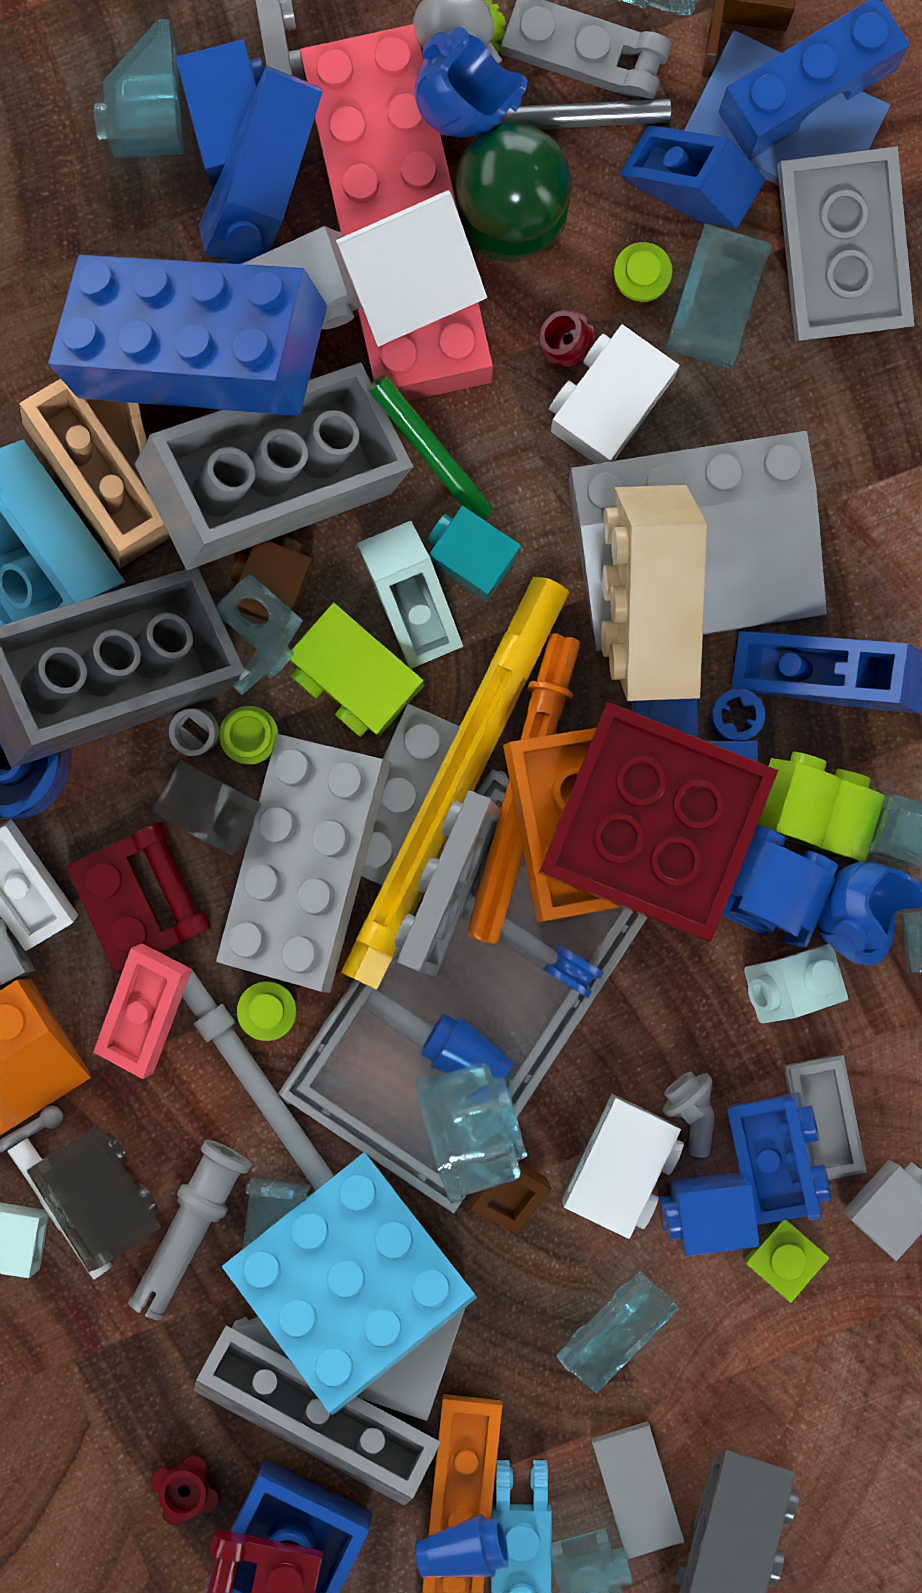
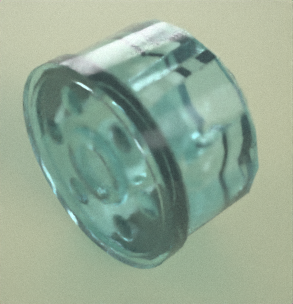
[415,1063,527,1204]

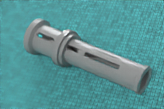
[128,1139,252,1320]

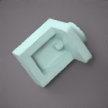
[744,944,849,1023]

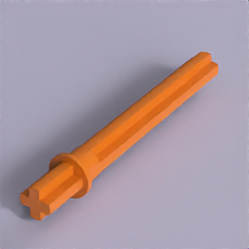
[467,633,580,944]

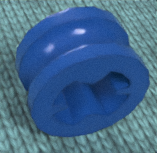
[710,689,765,741]
[543,944,604,998]

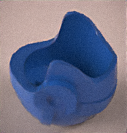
[414,27,528,138]
[817,861,922,965]

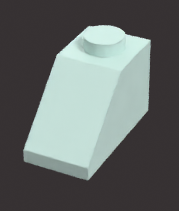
[357,521,463,669]

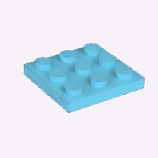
[222,1152,477,1415]

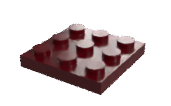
[538,702,779,942]

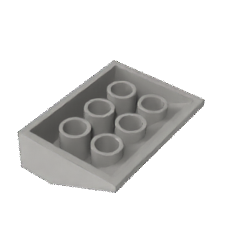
[568,431,827,652]

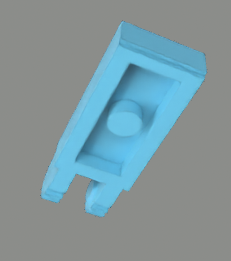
[491,1460,552,1593]

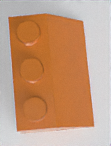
[0,978,92,1136]

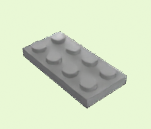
[216,734,391,993]

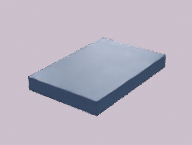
[684,30,890,185]

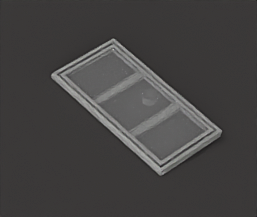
[278,769,647,1214]

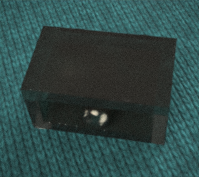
[26,1125,161,1272]

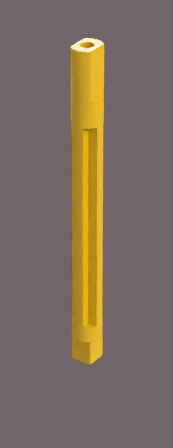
[341,577,569,990]

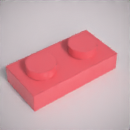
[93,943,192,1079]

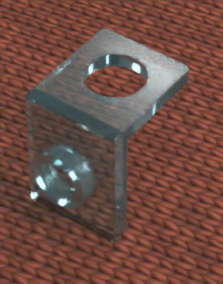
[216,574,303,695]
[242,1176,311,1250]

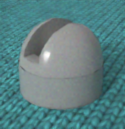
[169,707,219,756]

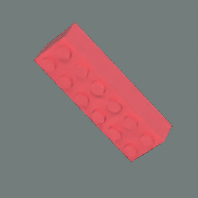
[300,24,493,401]

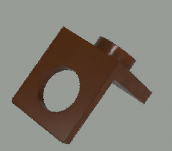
[702,0,796,76]

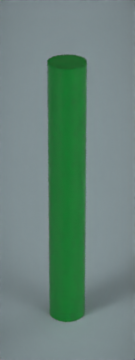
[367,374,494,520]

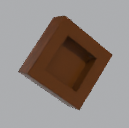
[465,1152,552,1235]

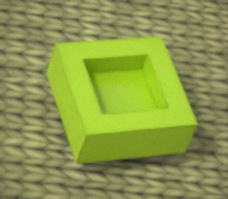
[743,1220,829,1303]

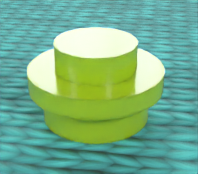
[614,242,672,302]
[219,706,279,765]
[237,981,297,1041]

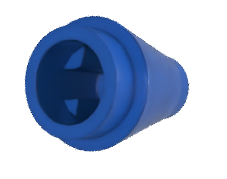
[420,1013,513,1092]
[415,1514,509,1578]

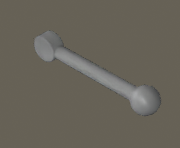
[0,1105,63,1153]

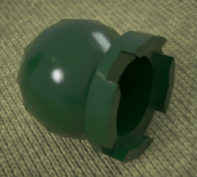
[454,122,573,263]

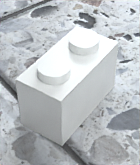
[549,324,680,464]
[561,1094,684,1239]

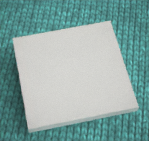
[336,190,487,347]

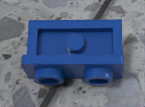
[727,1092,832,1225]

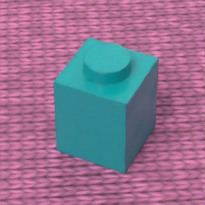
[426,506,521,602]

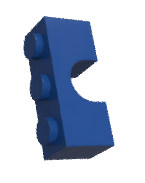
[718,0,910,160]

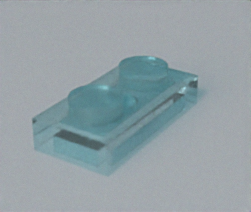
[556,1270,680,1393]

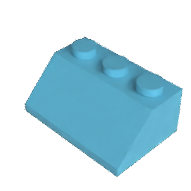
[0,439,125,626]

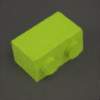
[287,602,424,739]

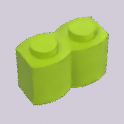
[757,752,885,862]

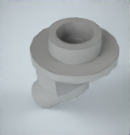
[662,1072,715,1158]

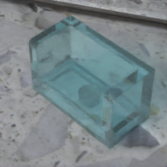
[665,223,772,369]

